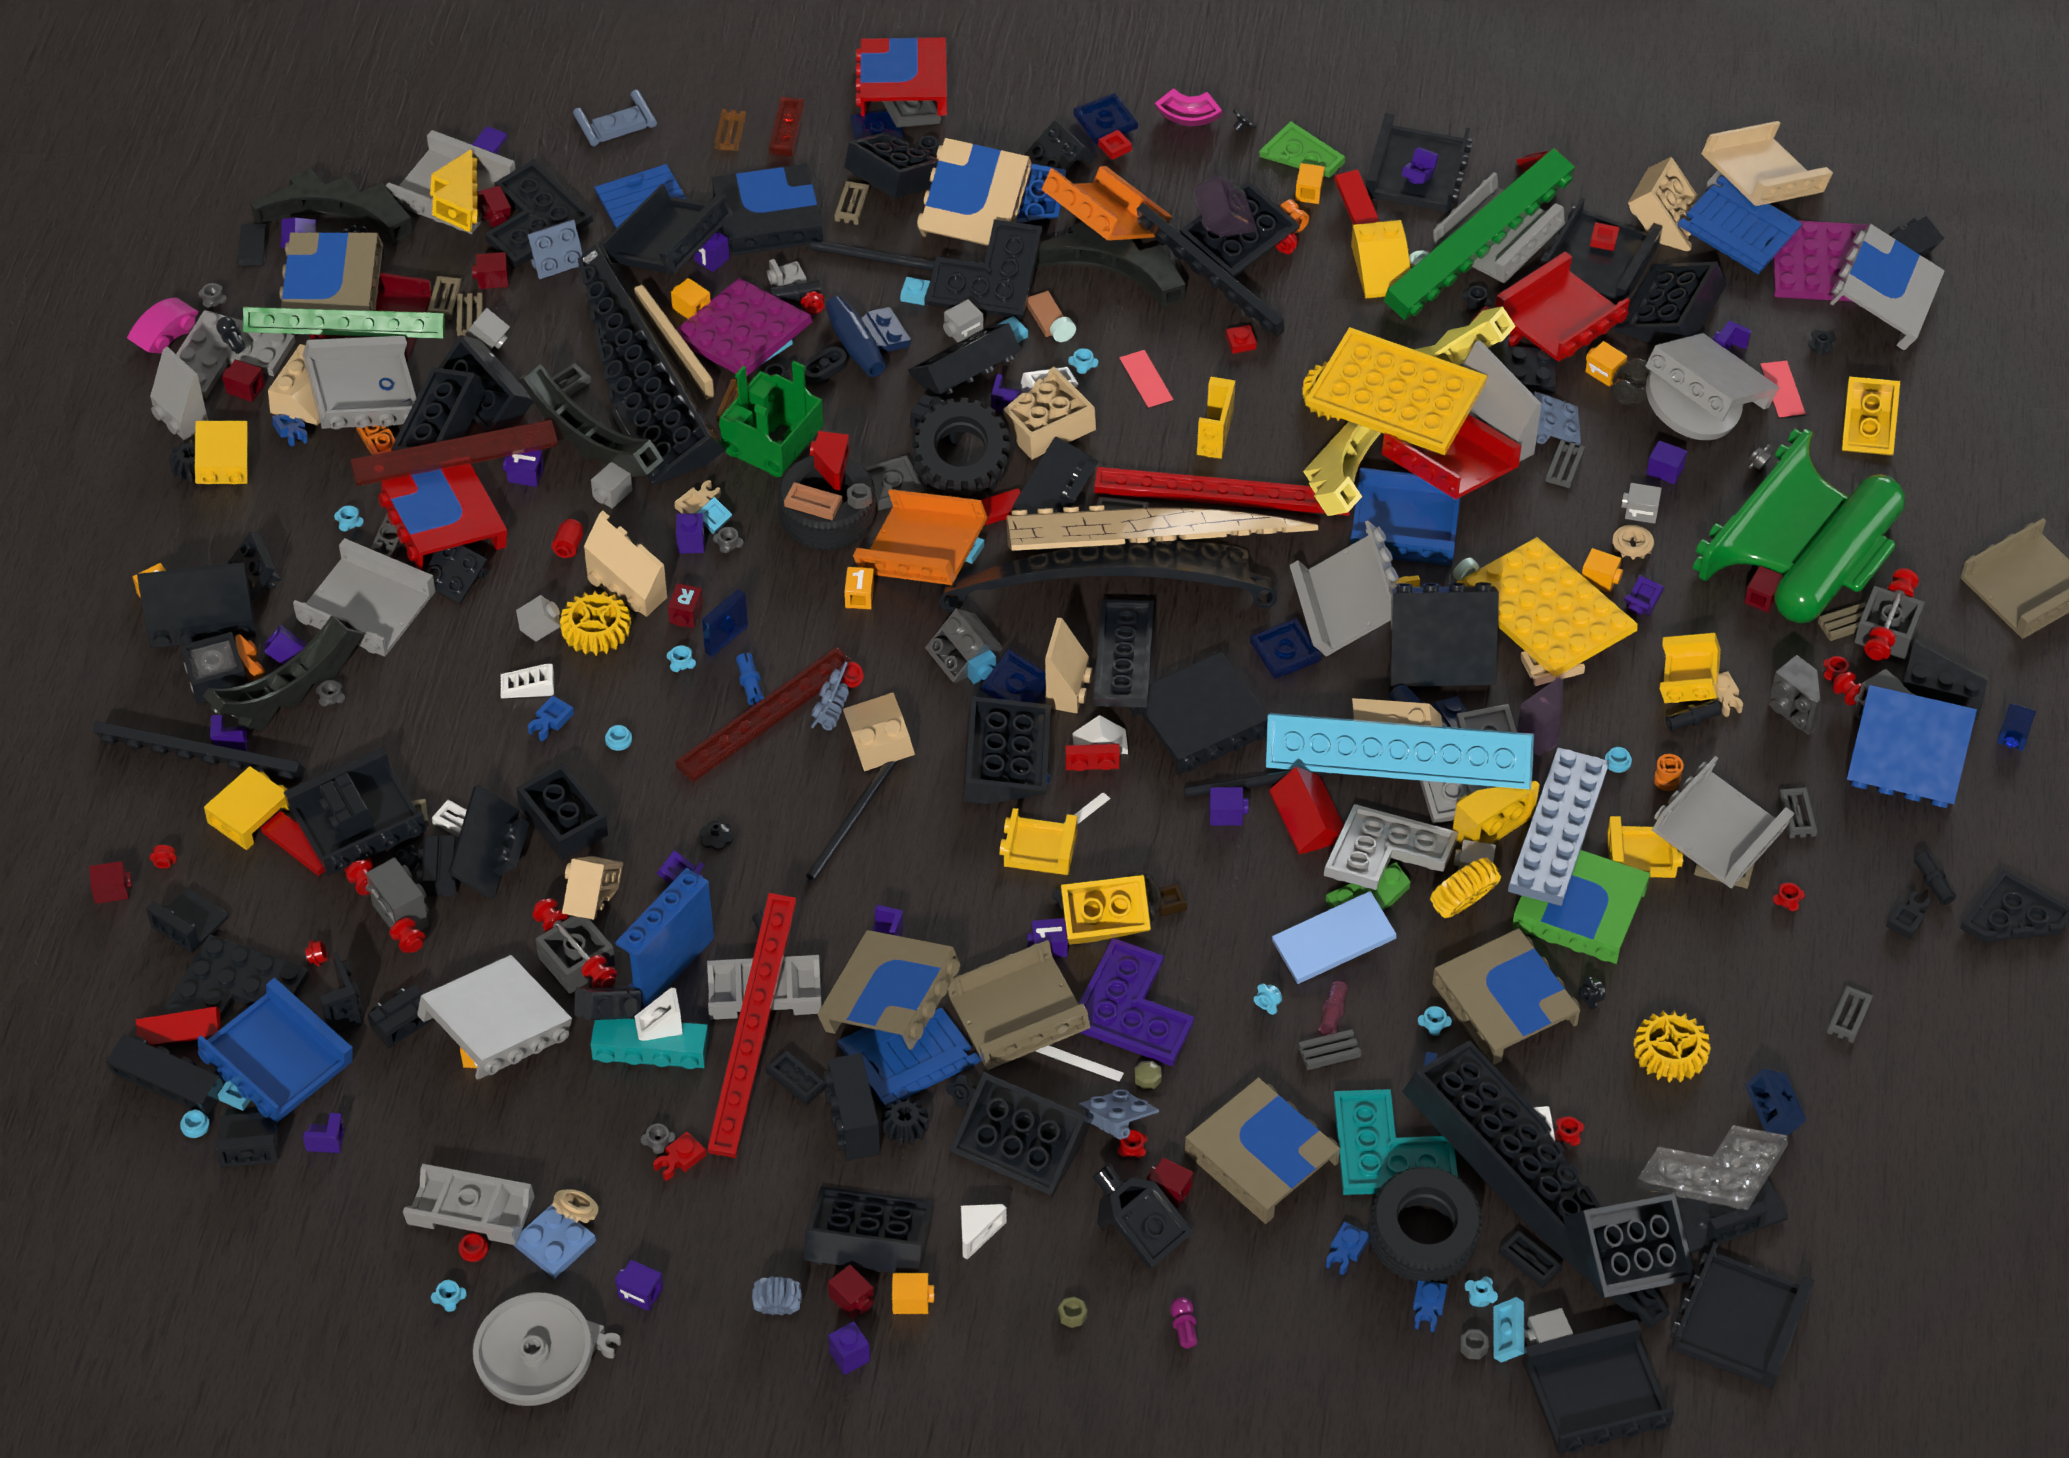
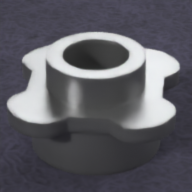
[199,283,227,308]
[1748,444,1773,470]
[713,527,744,553]
[316,680,345,707]
[641,1124,675,1154]

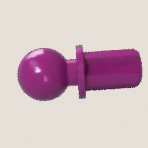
[1170,1297,1197,1349]

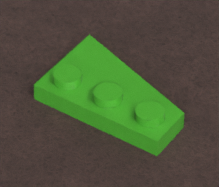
[1259,121,1345,177]

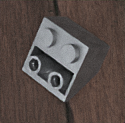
[925,609,1003,683]
[1768,655,1820,735]

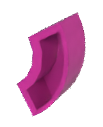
[1155,88,1223,126]
[127,298,198,354]

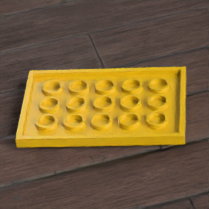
[1306,327,1487,455]
[1457,537,1637,677]

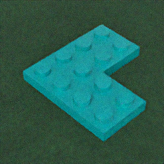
[1333,1089,1458,1195]

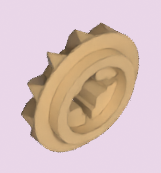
[1612,525,1654,560]
[552,1189,598,1223]

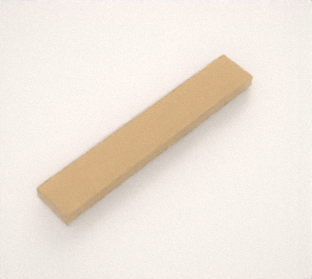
[634,285,714,400]

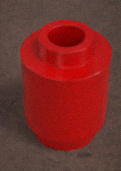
[551,519,584,558]

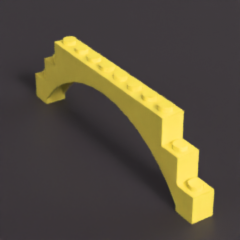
[1303,306,1516,516]

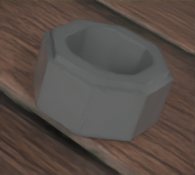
[847,483,872,509]
[1460,1329,1489,1359]

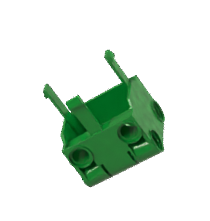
[719,361,824,477]

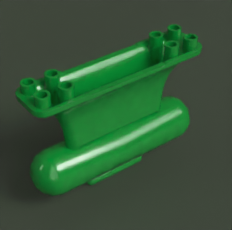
[1693,428,1905,623]

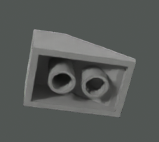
[150,347,208,441]

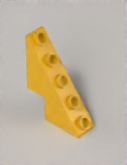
[430,149,477,232]

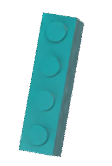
[590,1019,709,1069]

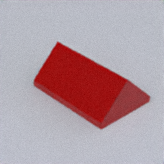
[1269,766,1344,855]

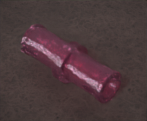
[1319,981,1349,1035]

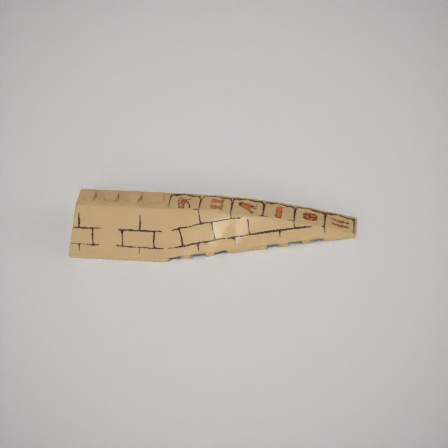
[1006,505,1318,551]

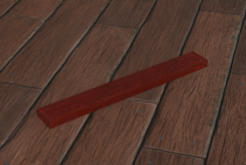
[350,420,558,486]
[675,647,854,782]

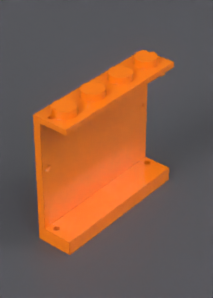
[1041,166,1172,240]
[853,489,987,585]

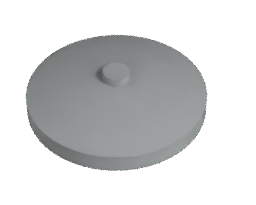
[1646,370,1743,440]
[473,1293,593,1406]

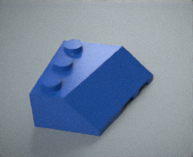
[1016,164,1066,223]

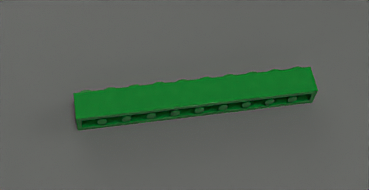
[1384,148,1575,320]

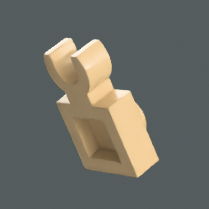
[675,480,721,514]
[1711,671,1743,717]

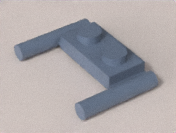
[573,90,657,146]

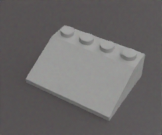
[1462,340,1541,461]

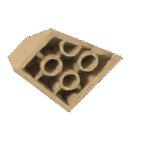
[1628,157,1697,251]
[268,344,320,425]
[1003,366,1096,459]
[584,511,667,617]

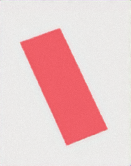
[1119,350,1173,408]
[1761,361,1806,417]

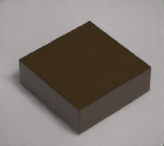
[1152,883,1188,917]

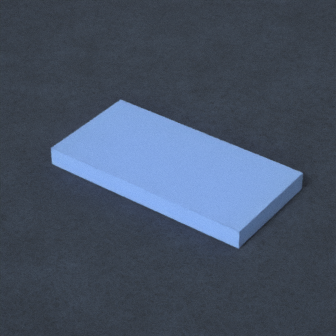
[1272,891,1396,984]

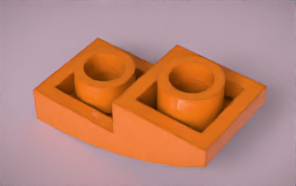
[356,426,395,459]
[235,634,265,683]

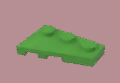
[1326,863,1411,911]

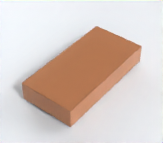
[1027,291,1064,337]
[784,482,842,521]

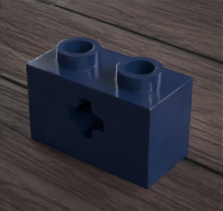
[1744,1068,1807,1136]

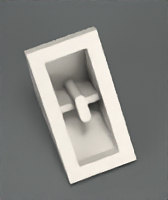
[1072,715,1128,754]
[635,987,683,1041]
[961,1204,1006,1259]

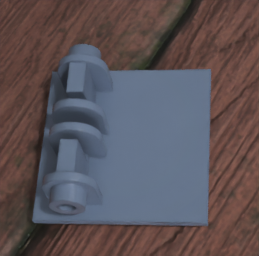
[527,219,583,279]
[1533,391,1581,446]
[811,661,849,730]
[1079,1089,1159,1139]

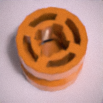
[1279,200,1309,234]
[1654,754,1684,791]

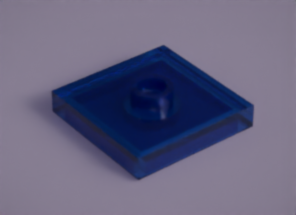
[1073,93,1138,144]
[850,111,904,141]
[702,589,748,657]
[1250,619,1322,679]
[980,648,1046,703]

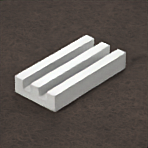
[432,800,467,837]

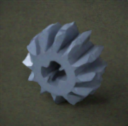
[752,1276,802,1315]

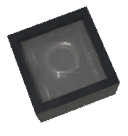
[180,632,247,705]

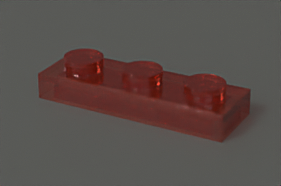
[769,97,805,157]

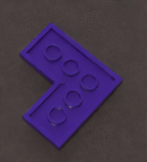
[1079,938,1194,1066]

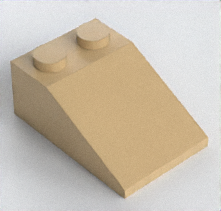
[1045,618,1093,713]
[843,692,915,771]

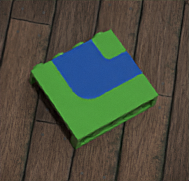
[1512,850,1651,964]

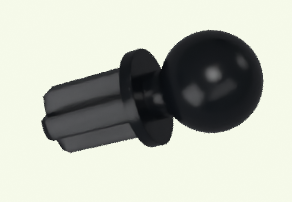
[216,317,246,354]

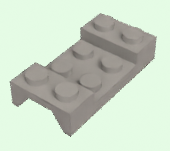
[707,955,821,1020]
[403,1164,535,1245]

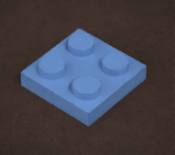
[514,1204,596,1279]

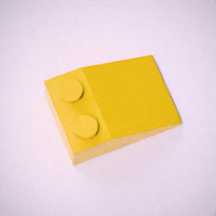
[1351,220,1411,299]
[1842,377,1900,456]
[1453,781,1540,845]
[1061,875,1151,945]

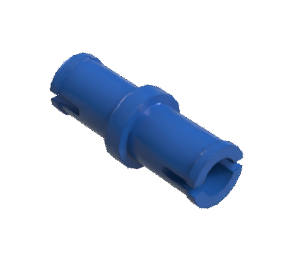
[736,653,764,705]

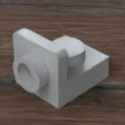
[767,259,806,287]

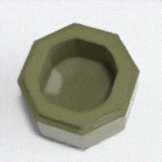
[1134,1061,1161,1089]
[1058,1297,1087,1328]

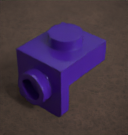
[1401,147,1439,184]
[1713,320,1751,350]
[1624,575,1664,616]
[656,850,705,884]

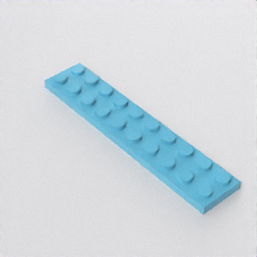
[1266,713,1534,789]

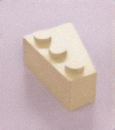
[1352,698,1442,726]
[562,856,623,920]

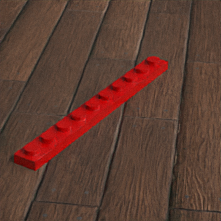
[1094,467,1350,516]
[708,893,797,1158]

